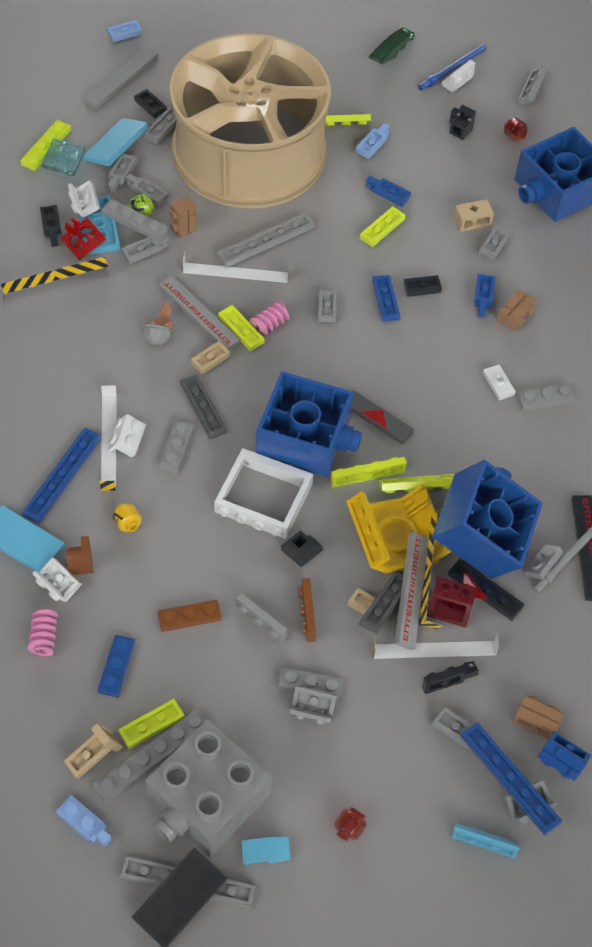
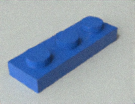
[372,275,400,322]
[97,635,135,698]

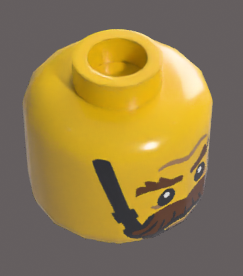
[113,503,142,532]

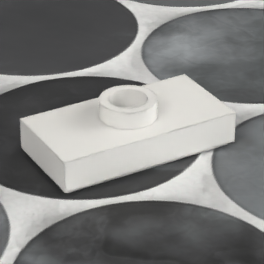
[482,364,516,401]

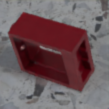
[427,577,477,628]

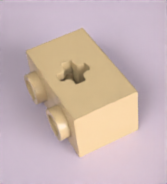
[453,199,494,232]

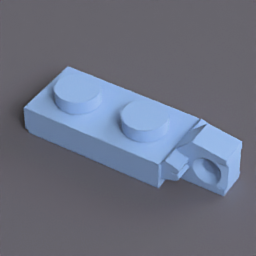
[355,123,390,159]
[56,795,112,847]

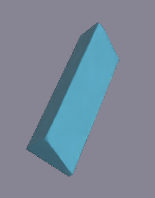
[451,823,520,858]

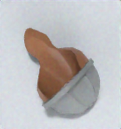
[140,302,173,346]

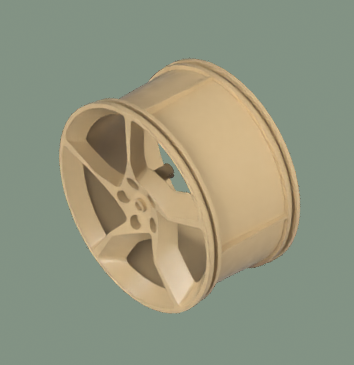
[169,33,331,208]

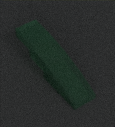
[369,27,416,64]

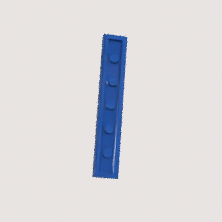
[22,428,101,524]
[460,722,562,836]

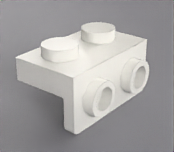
[441,60,475,93]
[68,180,100,218]
[108,414,146,458]
[32,557,82,602]

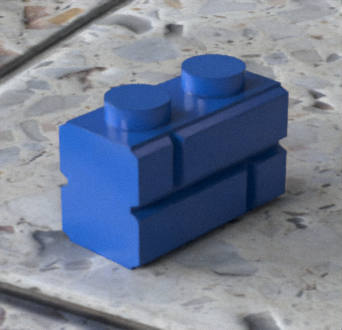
[538,731,591,781]

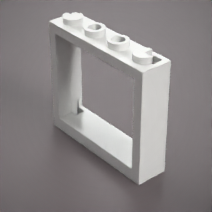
[214,448,313,539]

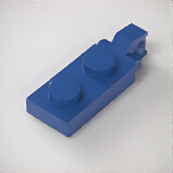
[365,175,411,207]
[474,274,495,318]

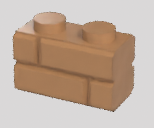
[169,196,197,238]
[497,290,536,331]
[513,695,564,739]

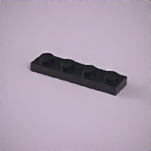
[447,558,525,621]

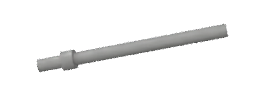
[533,527,592,593]

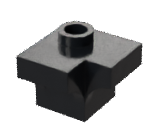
[449,104,476,140]
[281,530,323,567]

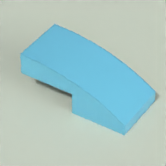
[242,837,291,865]

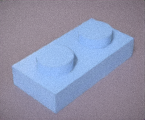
[107,20,142,42]

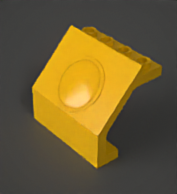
[346,485,452,574]

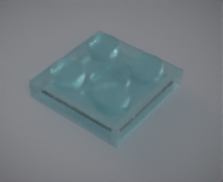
[42,139,85,176]

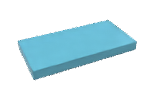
[83,118,149,166]
[78,196,121,255]
[0,505,65,572]

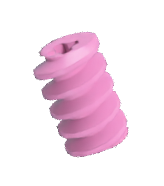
[250,300,289,336]
[28,609,58,657]

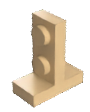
[64,723,123,779]

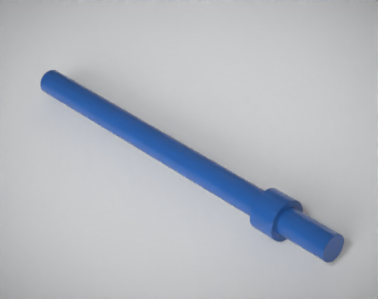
[418,44,487,91]

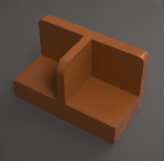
[66,536,93,575]

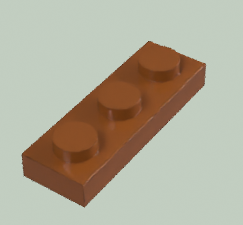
[298,578,316,642]
[158,599,222,632]

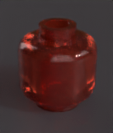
[504,117,528,141]
[334,807,367,842]

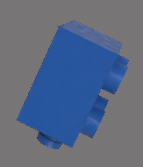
[514,127,592,222]
[256,371,362,477]
[432,459,543,579]

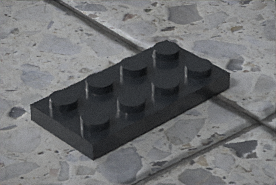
[131,847,228,947]

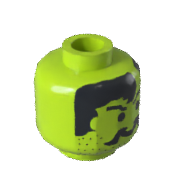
[128,194,154,216]

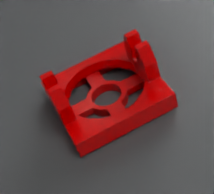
[60,217,107,261]

